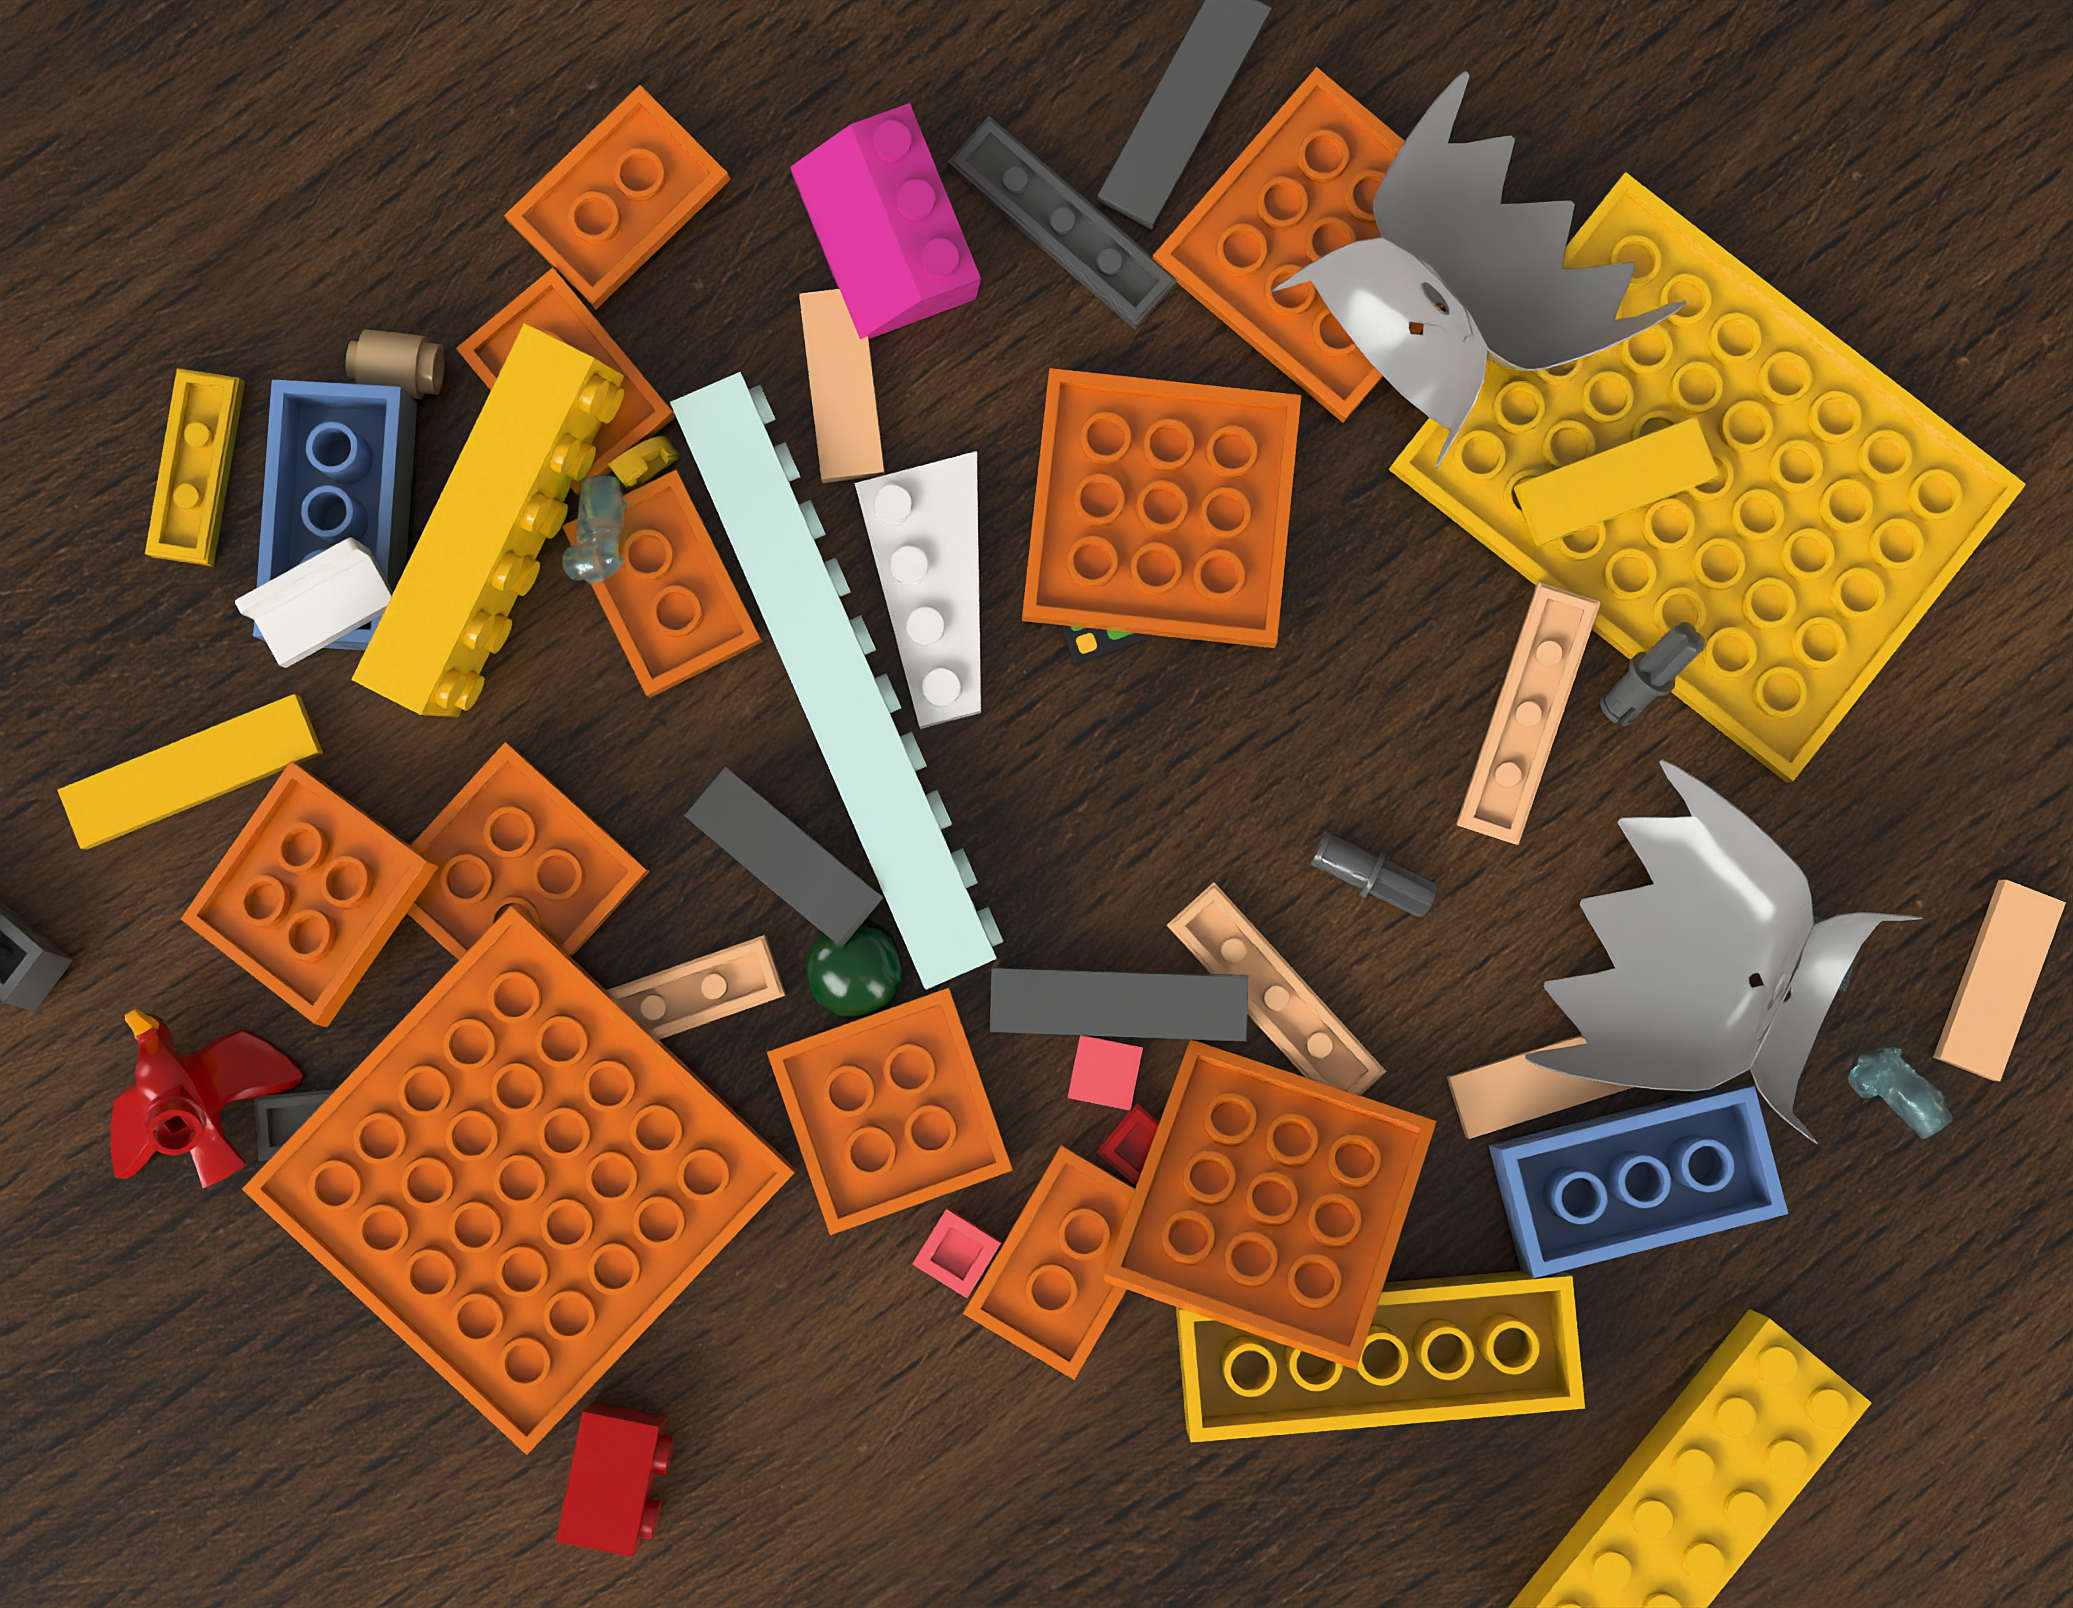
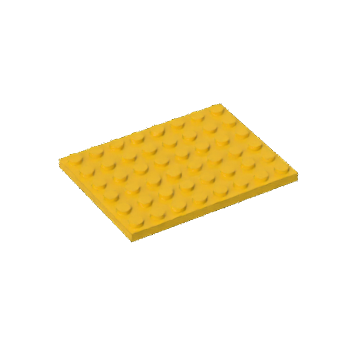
[1388,172,2026,783]

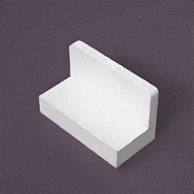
[235,537,394,668]

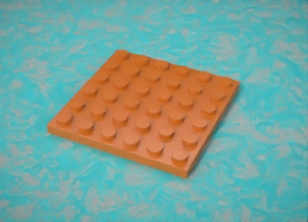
[242,905,796,1455]

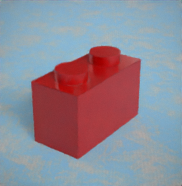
[556,1402,674,1557]

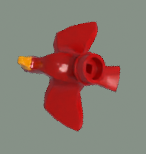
[110,1009,304,1188]

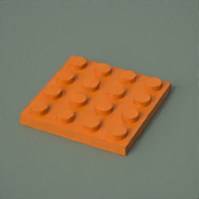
[1152,67,1444,423]
[1022,368,1301,648]
[1104,1039,1437,1370]

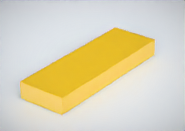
[145,368,245,567]
[1514,416,1720,547]

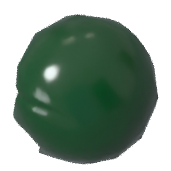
[806,918,903,1018]

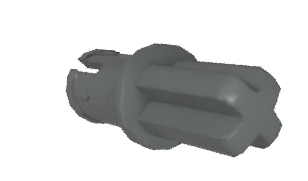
[1600,622,1705,726]
[1309,829,1437,917]

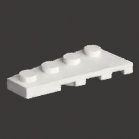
[855,451,981,729]

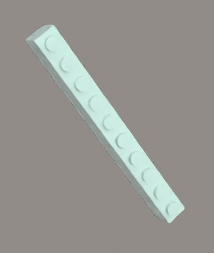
[670,372,1004,990]

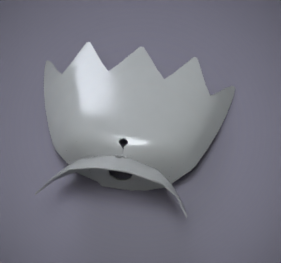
[1272,71,1686,469]
[1525,759,1923,1144]

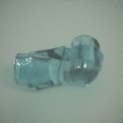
[562,476,628,584]
[1849,1047,1954,1139]

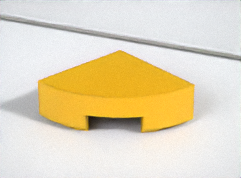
[608,436,680,492]

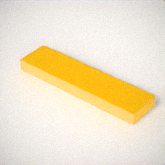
[58,694,323,850]

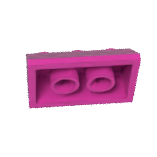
[790,103,981,340]

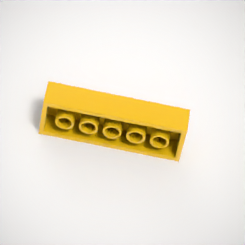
[351,323,624,717]
[1176,1271,1585,1442]
[1508,1309,1872,1608]

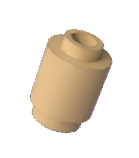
[346,329,445,400]

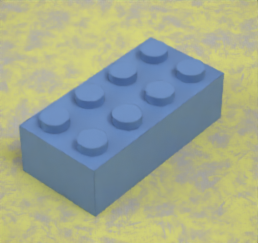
[253,380,418,650]
[1488,1083,1788,1278]

